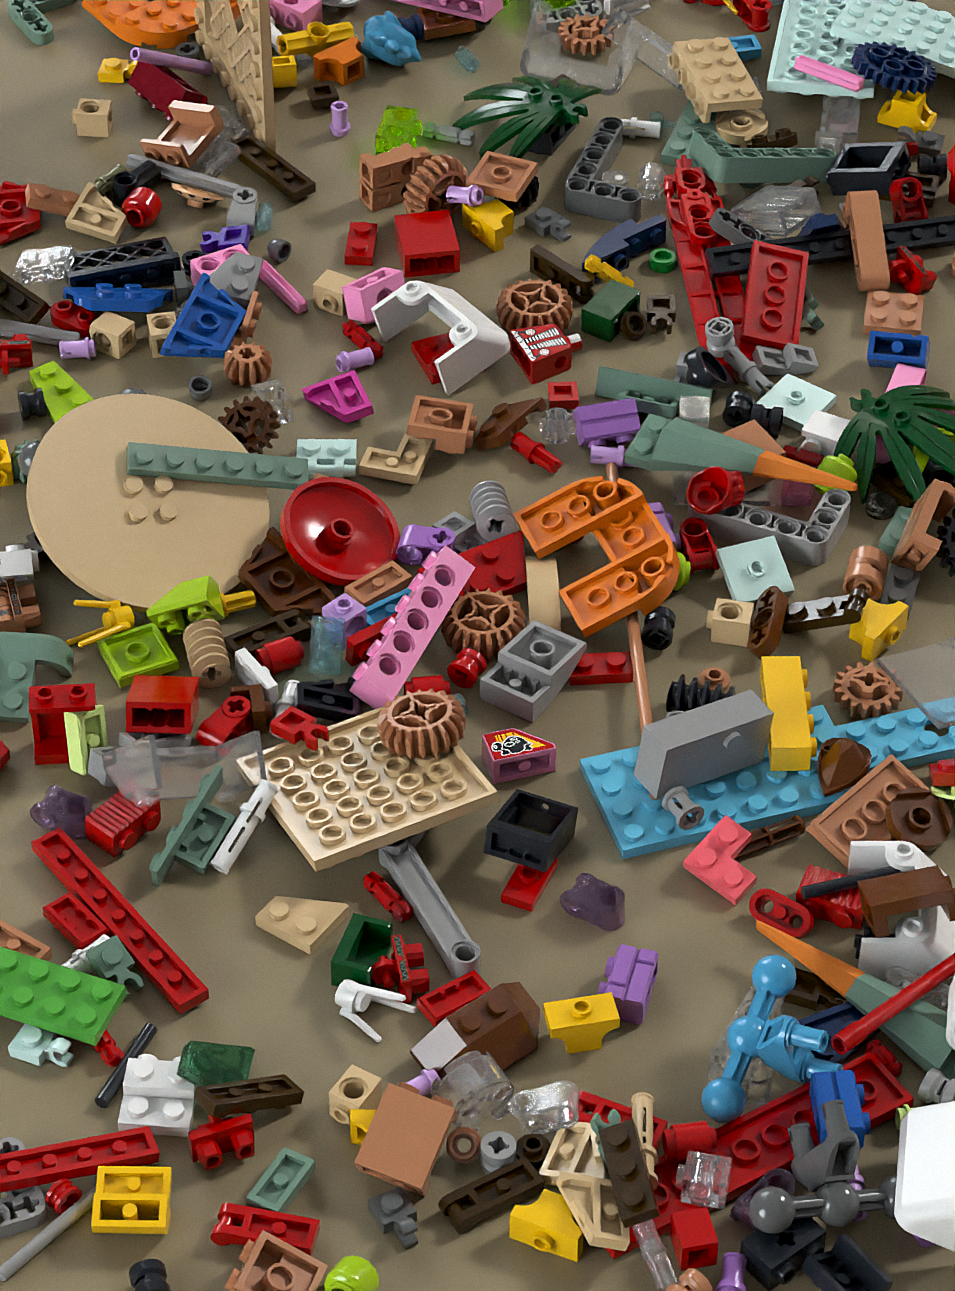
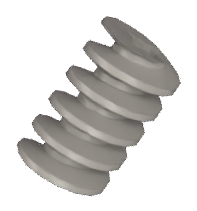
[469,480,515,541]

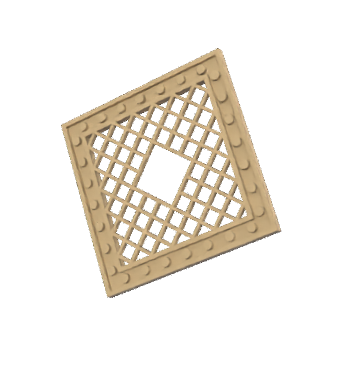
[194,0,276,153]

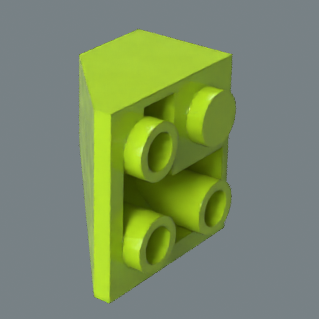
[146,575,225,636]

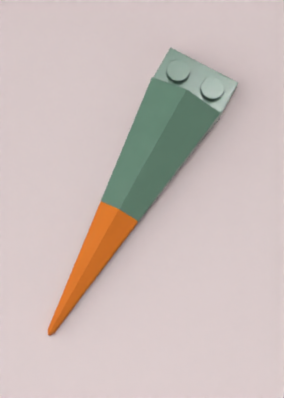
[624,413,857,491]
[756,920,955,1080]

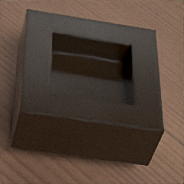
[307,81,339,109]

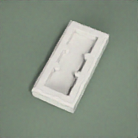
[235,647,279,711]

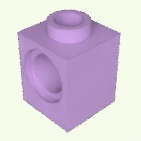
[322,593,367,650]

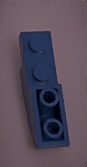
[582,214,667,283]

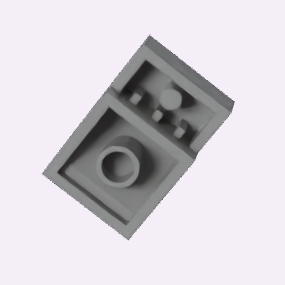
[480,620,587,723]

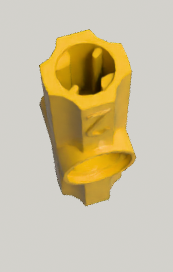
[276,22,355,57]

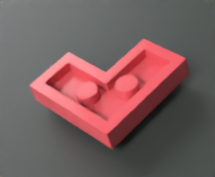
[683,815,757,906]

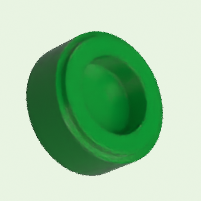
[649,248,677,273]

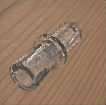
[630,1219,678,1291]

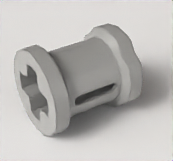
[661,786,704,830]

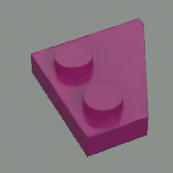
[302,370,374,423]

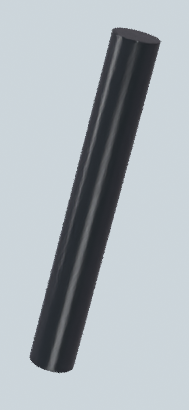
[801,866,901,900]
[95,1023,157,1108]

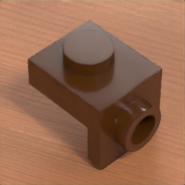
[230,684,272,735]

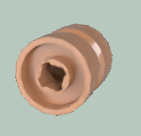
[843,545,889,602]

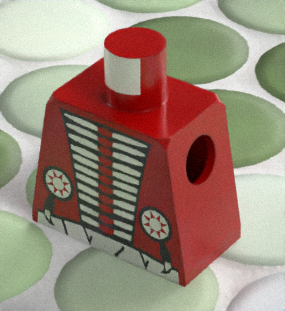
[510,324,583,385]

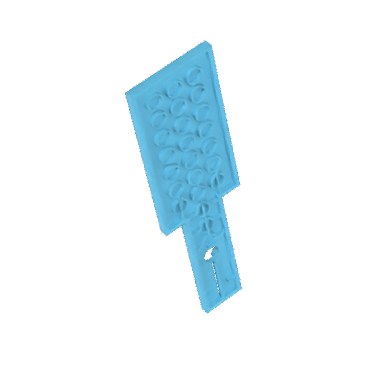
[580,699,955,859]

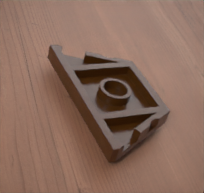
[238,527,336,617]

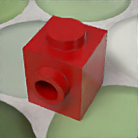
[669,1207,719,1271]

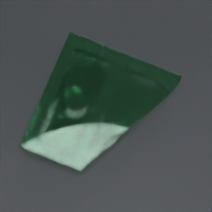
[177,1041,255,1087]

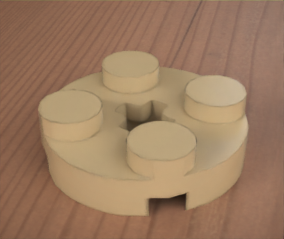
[715,108,768,148]

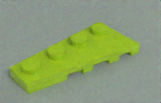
[29,360,95,424]

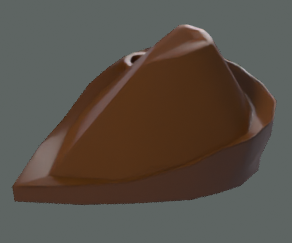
[817,738,872,797]

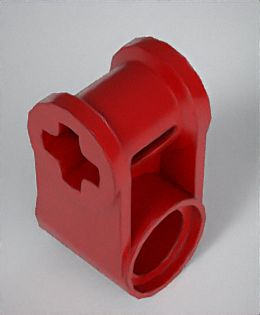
[733,0,772,32]
[889,177,928,223]
[679,517,720,575]
[196,696,253,757]

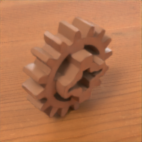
[558,14,614,56]
[833,662,903,720]

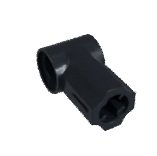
[113,160,161,208]

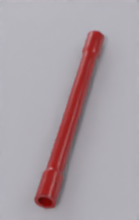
[830,953,955,1055]

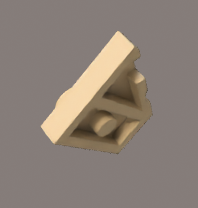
[65,182,128,244]
[255,896,349,955]

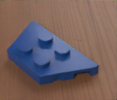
[160,272,246,358]
[63,283,173,312]

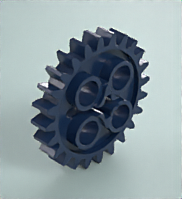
[851,41,938,94]

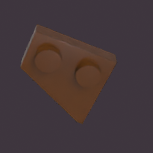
[473,397,547,451]

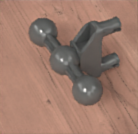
[749,1099,897,1234]

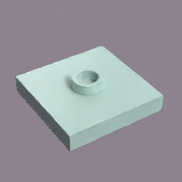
[756,373,837,432]
[715,536,795,604]

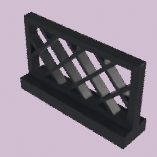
[57,236,181,302]

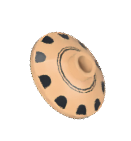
[171,183,225,208]

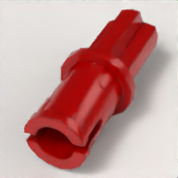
[510,432,562,474]

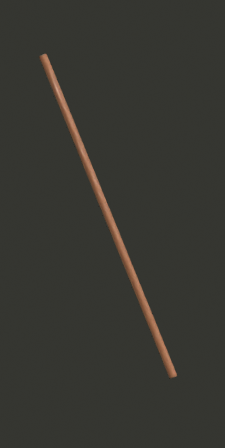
[606,462,661,800]

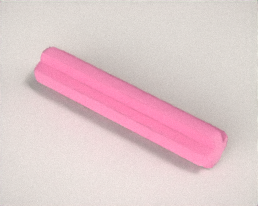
[794,55,865,92]
[259,260,308,314]

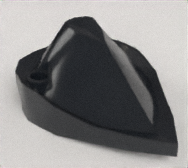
[685,346,738,390]

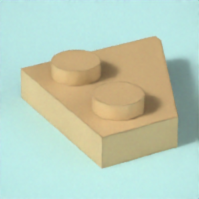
[539,1121,607,1186]
[556,1171,630,1251]

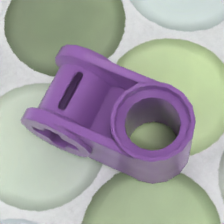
[396,524,455,565]

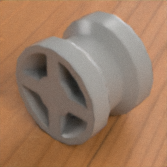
[481,1131,516,1175]

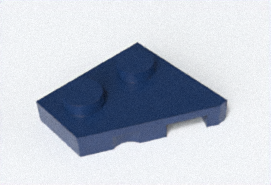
[797,213,845,236]

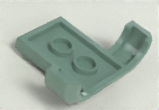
[0,631,75,723]

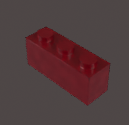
[128,61,205,122]

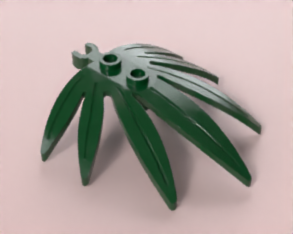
[452,76,605,160]
[833,385,955,504]

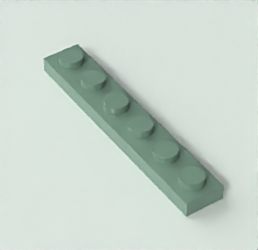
[126,442,309,490]

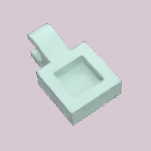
[8,1024,74,1067]

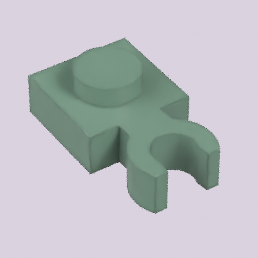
[86,935,143,999]

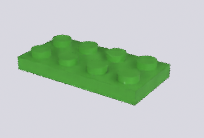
[0,946,127,1046]

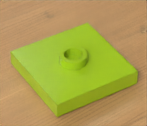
[97,622,179,688]

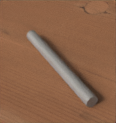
[0,1185,96,1282]

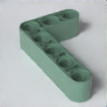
[688,127,836,183]

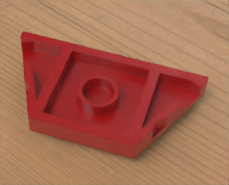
[0,181,41,245]
[417,530,527,596]

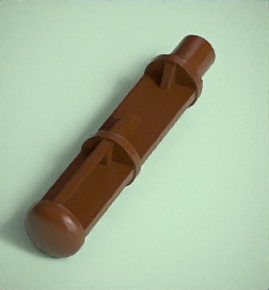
[734,815,805,860]

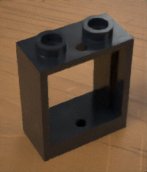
[826,142,911,196]
[484,789,578,872]

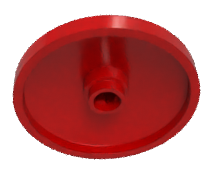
[280,477,400,586]

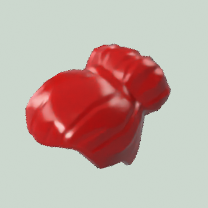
[686,466,745,515]

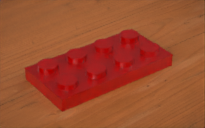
[740,240,809,350]

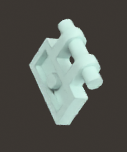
[296,439,357,480]

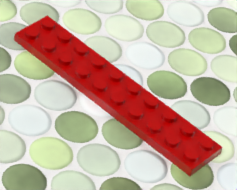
[605,1051,914,1259]

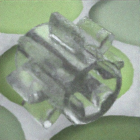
[539,407,576,444]

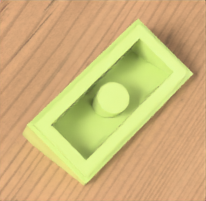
[64,705,108,776]

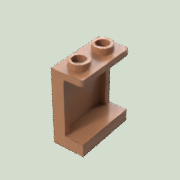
[140,100,225,168]
[890,479,955,571]
[354,1082,458,1197]

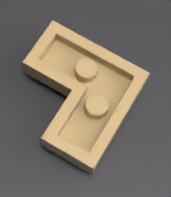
[359,433,433,485]

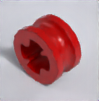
[45,1178,82,1215]

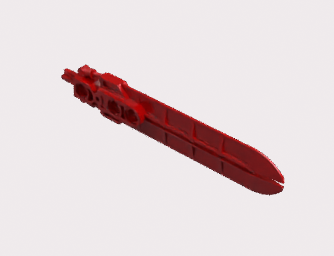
[663,155,757,381]

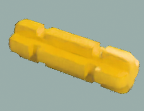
[584,254,634,288]

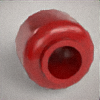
[122,187,162,228]

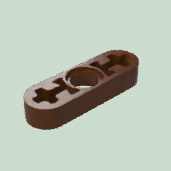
[747,586,788,660]

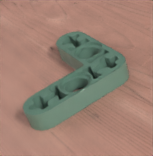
[7,0,77,45]

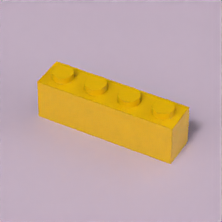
[760,656,817,771]

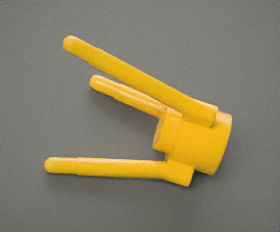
[65,600,135,648]

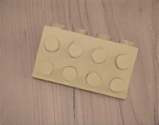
[669,37,763,123]

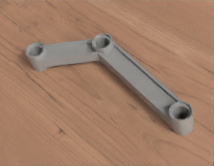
[378,830,481,980]

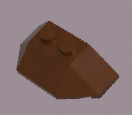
[410,982,540,1085]

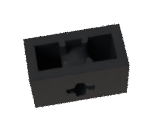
[740,1217,826,1291]

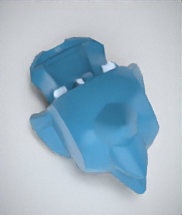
[361,11,421,67]

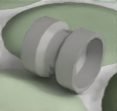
[705,317,735,358]
[917,1067,955,1104]

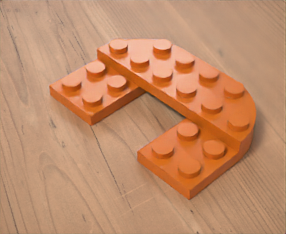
[82,0,241,49]
[513,476,680,638]

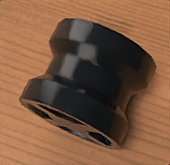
[17,388,46,420]
[722,391,755,428]

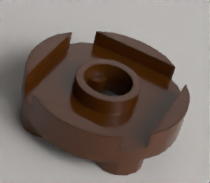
[885,787,953,852]

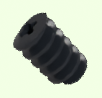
[666,674,735,712]

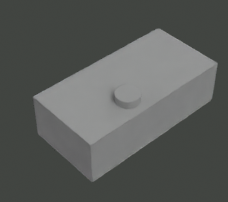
[634,689,774,799]

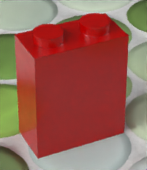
[394,210,460,278]
[126,675,199,734]

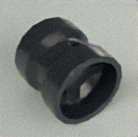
[917,154,947,181]
[750,403,784,437]
[641,606,676,650]
[129,1259,171,1291]

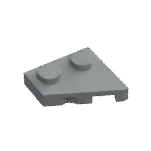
[209,252,263,307]

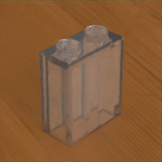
[731,185,821,237]

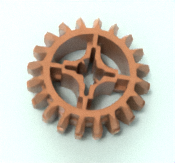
[403,153,469,215]
[496,278,573,335]
[441,587,525,661]
[377,688,466,760]

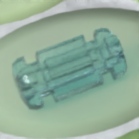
[455,46,480,73]
[256,202,273,231]

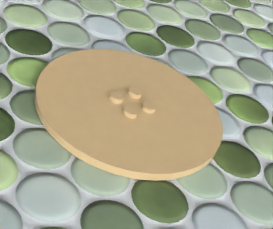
[26,394,270,613]

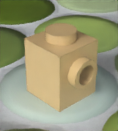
[313,269,357,317]

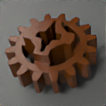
[218,396,281,454]

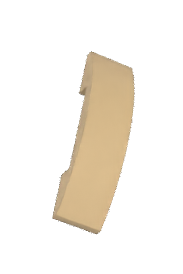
[525,555,561,632]

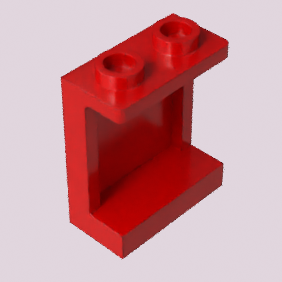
[29,683,97,765]

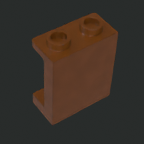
[857,865,955,938]

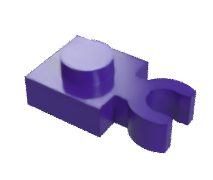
[200,225,251,253]

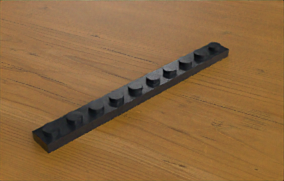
[704,215,955,279]

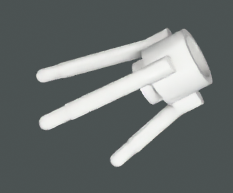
[335,979,417,1042]

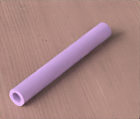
[130,47,212,75]

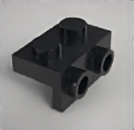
[801,1234,893,1291]

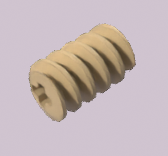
[183,618,232,689]

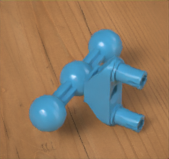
[701,954,843,1123]

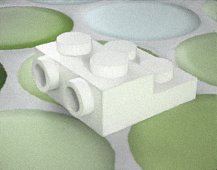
[0,544,40,583]
[118,1054,200,1137]

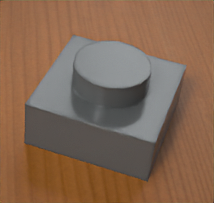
[173,270,193,311]

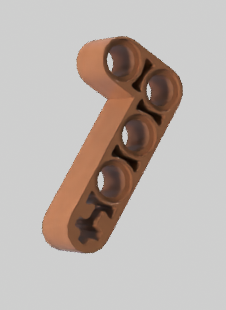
[842,190,890,292]

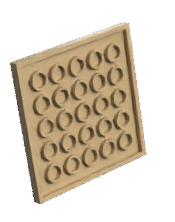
[238,705,499,872]

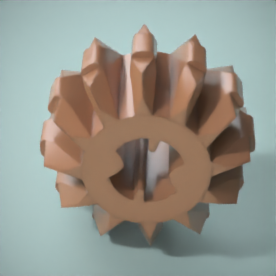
[223,341,272,388]

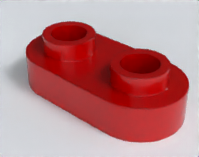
[50,300,99,338]
[749,888,814,939]

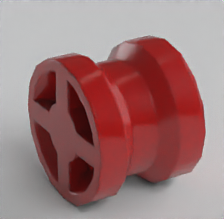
[447,648,487,688]

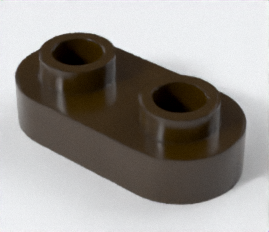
[746,128,798,148]

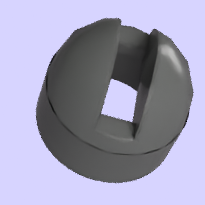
[267,238,291,263]
[188,375,212,401]

